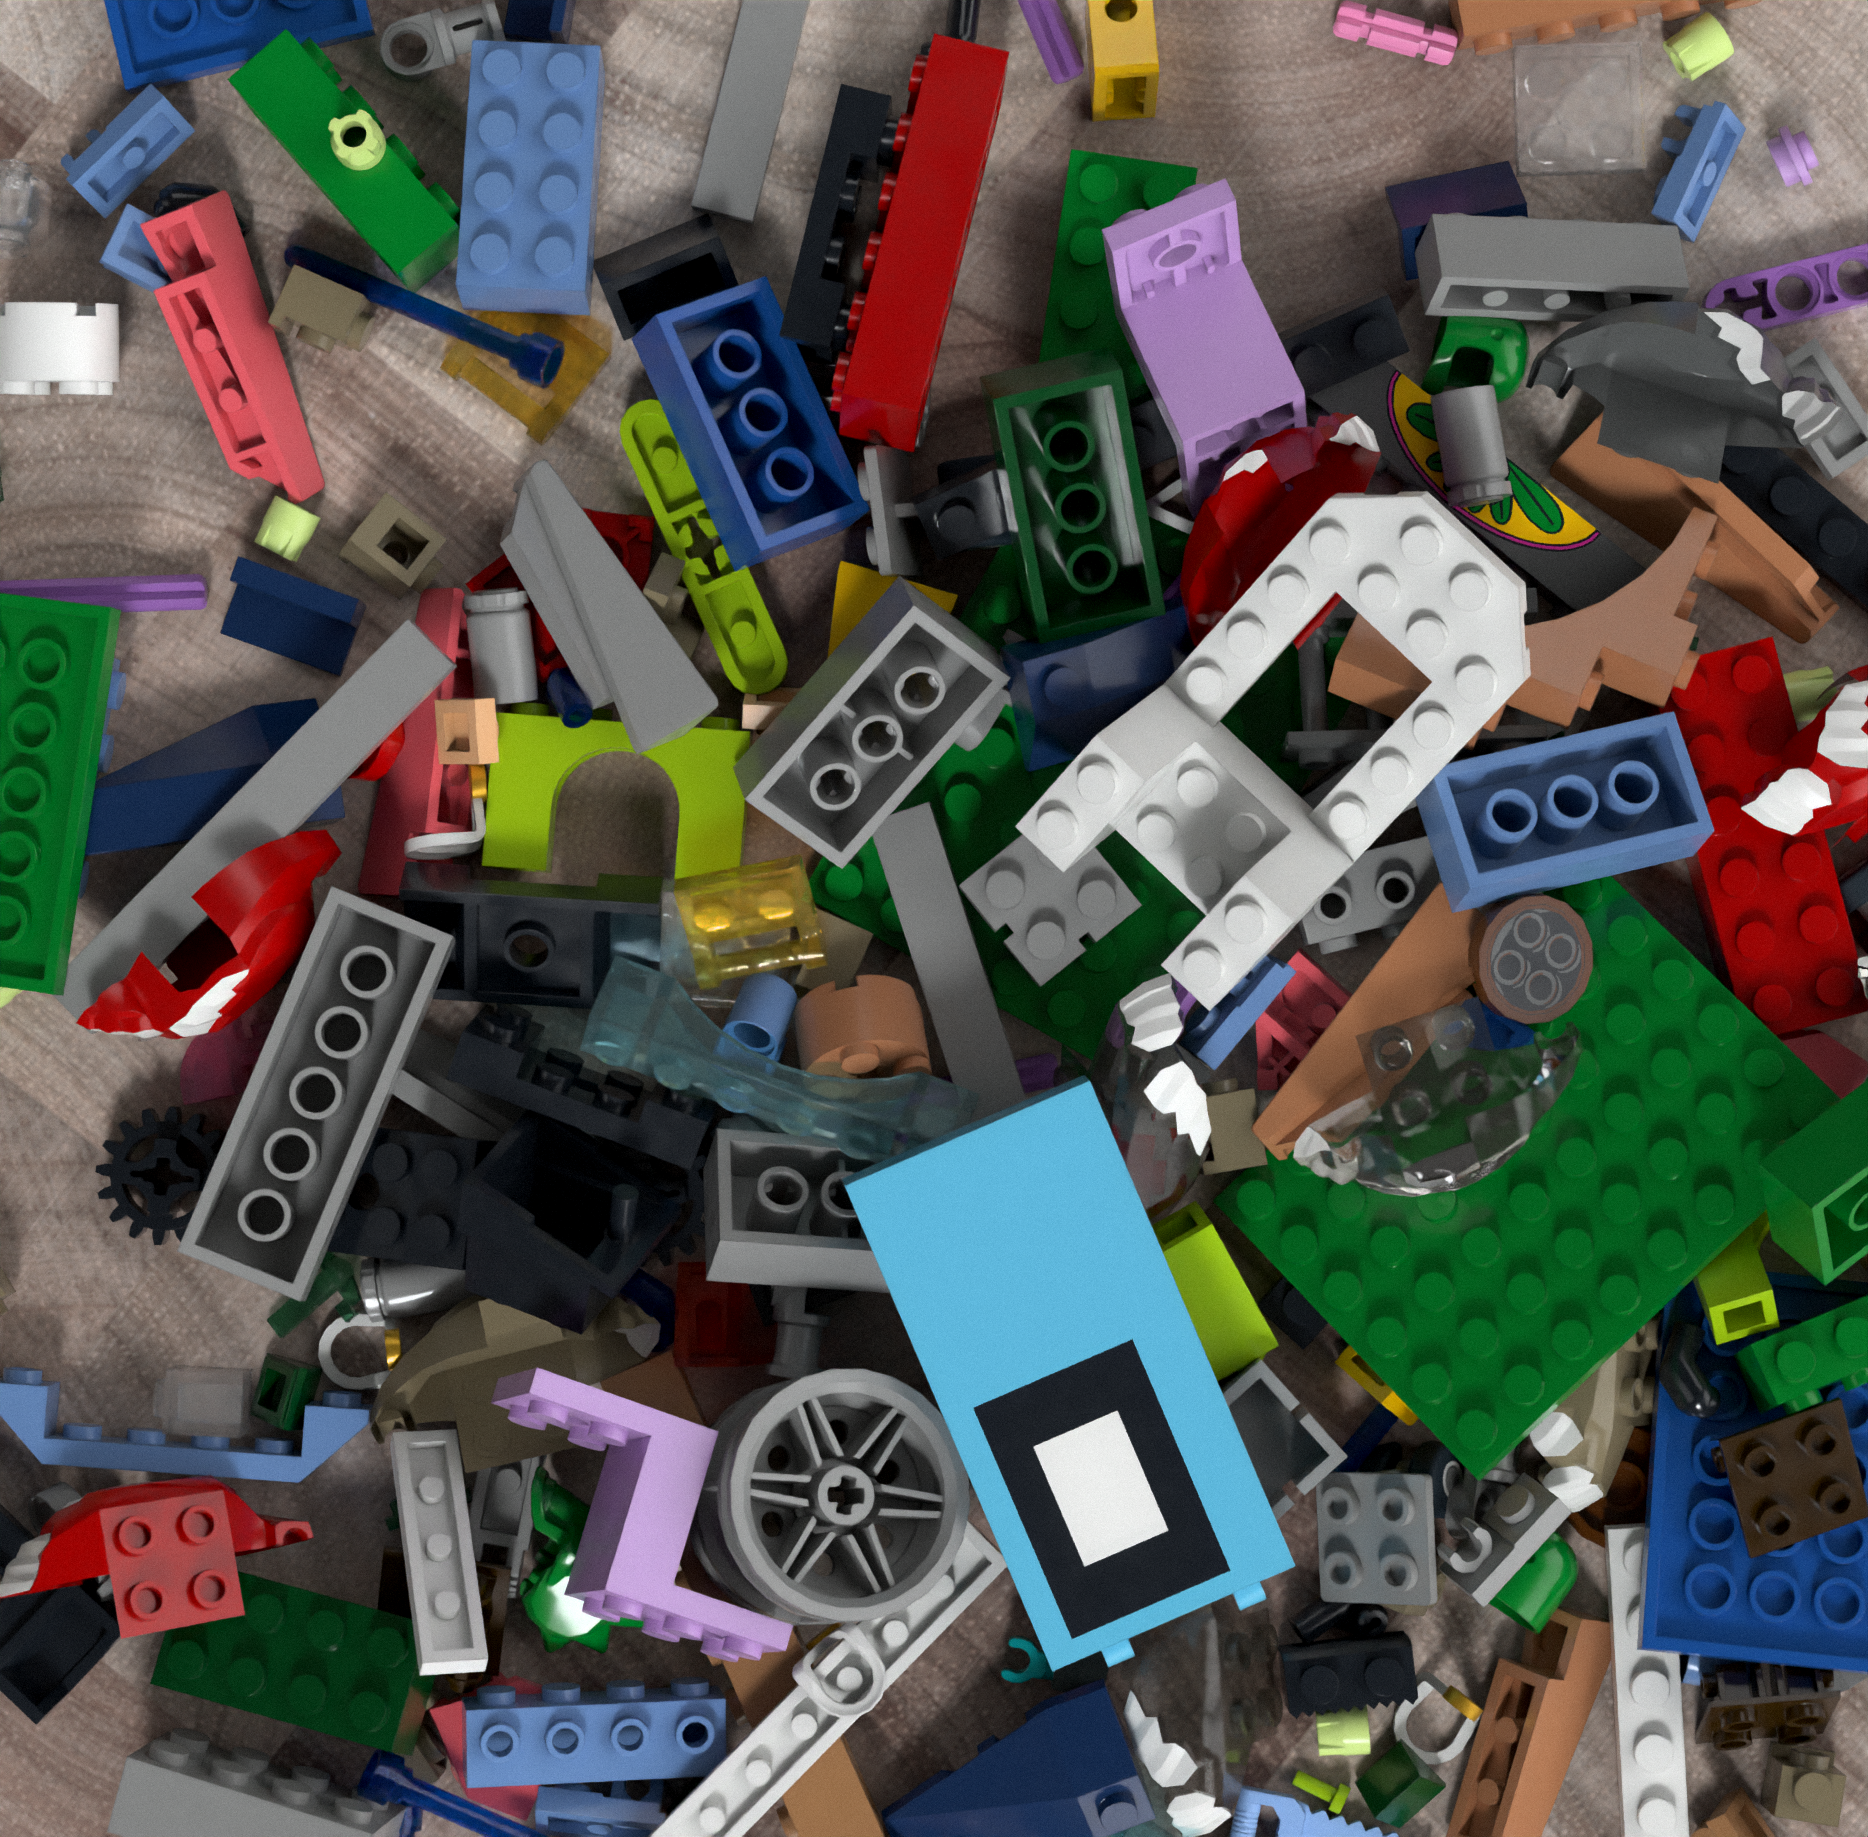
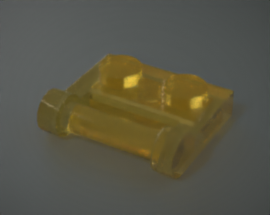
[440,311,611,446]
[673,854,828,990]

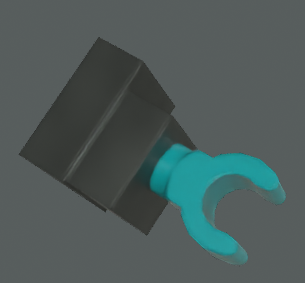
[1001,1635,1109,1692]

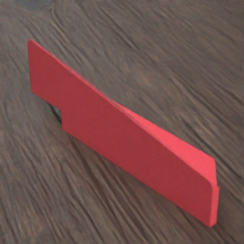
[140,190,325,504]
[358,588,474,898]

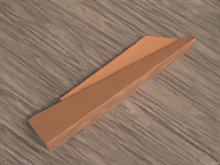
[1549,411,1840,644]
[1251,881,1484,1161]
[1446,1605,1611,1837]

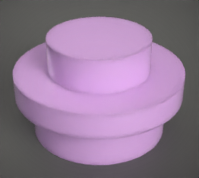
[1766,124,1819,188]

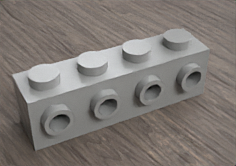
[1415,213,1690,322]
[1298,836,1544,955]

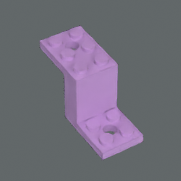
[1102,178,1307,519]
[491,1368,793,1662]

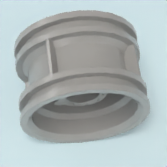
[689,1369,970,1626]

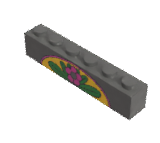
[1305,362,1647,620]

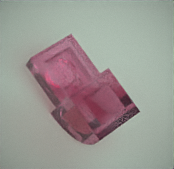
[180,1016,274,1105]

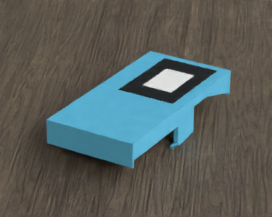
[842,1075,1295,1672]

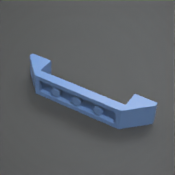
[0,1367,373,1483]

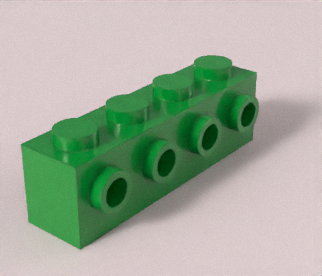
[1733,1295,1868,1415]

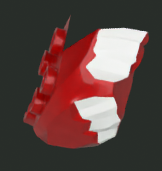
[1180,412,1382,649]
[1740,664,1868,849]
[76,830,342,1040]
[0,1475,314,1639]

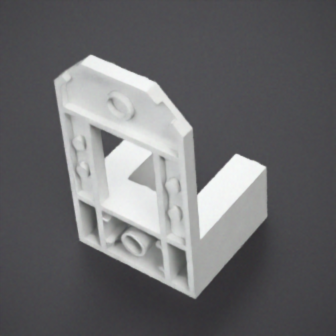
[1015,491,1531,1011]

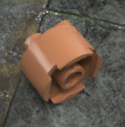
[794,974,932,1118]

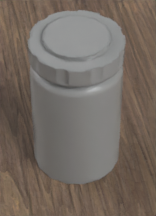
[1430,385,1512,508]
[464,587,539,705]
[360,1258,476,1323]

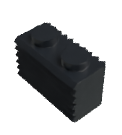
[1277,1630,1418,1719]

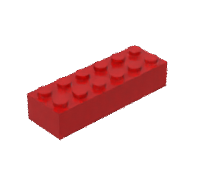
[830,33,1010,453]
[1643,636,1868,1035]

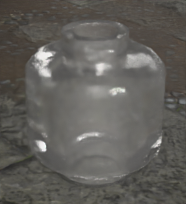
[0,159,52,260]

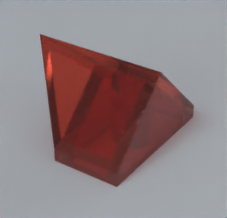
[674,1262,778,1367]

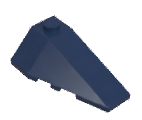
[1000,596,1196,772]
[84,698,345,857]
[881,1678,1156,1837]

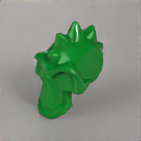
[520,1466,644,1654]

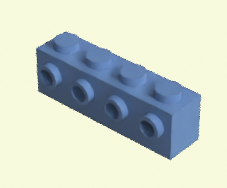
[462,1677,726,1788]

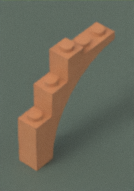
[1328,507,1720,751]

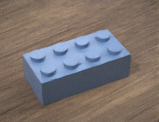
[456,40,605,316]
[1415,711,1715,913]

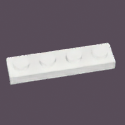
[390,1429,488,1676]

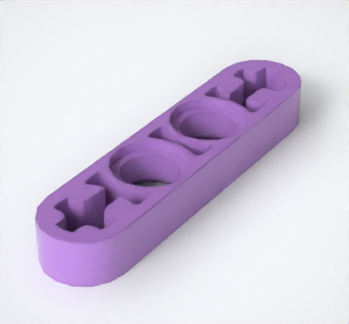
[1700,243,1868,332]

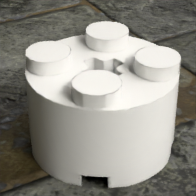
[0,302,120,395]

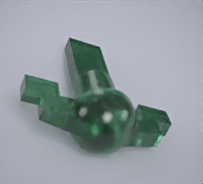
[267,1251,362,1338]

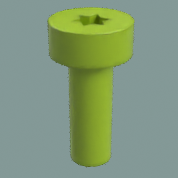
[1292,1770,1351,1814]

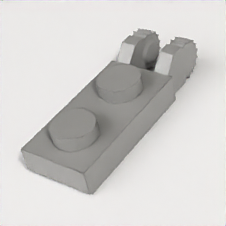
[469,1454,547,1598]

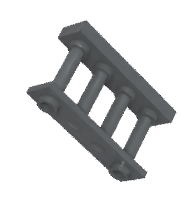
[1280,588,1548,770]

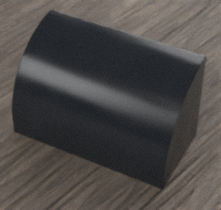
[593,213,739,341]

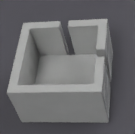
[959,834,1142,987]
[1220,1357,1348,1521]

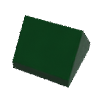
[250,1353,322,1431]
[1355,1739,1446,1828]

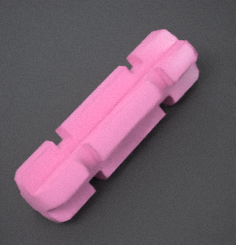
[1333,0,1458,65]

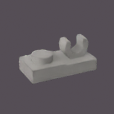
[1437,1472,1572,1608]

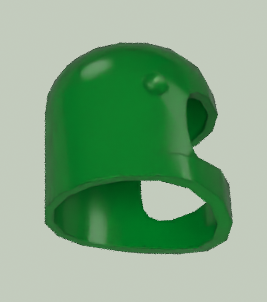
[1420,316,1530,403]
[1458,1531,1579,1634]

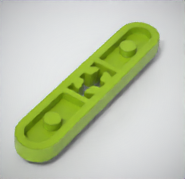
[619,399,789,696]

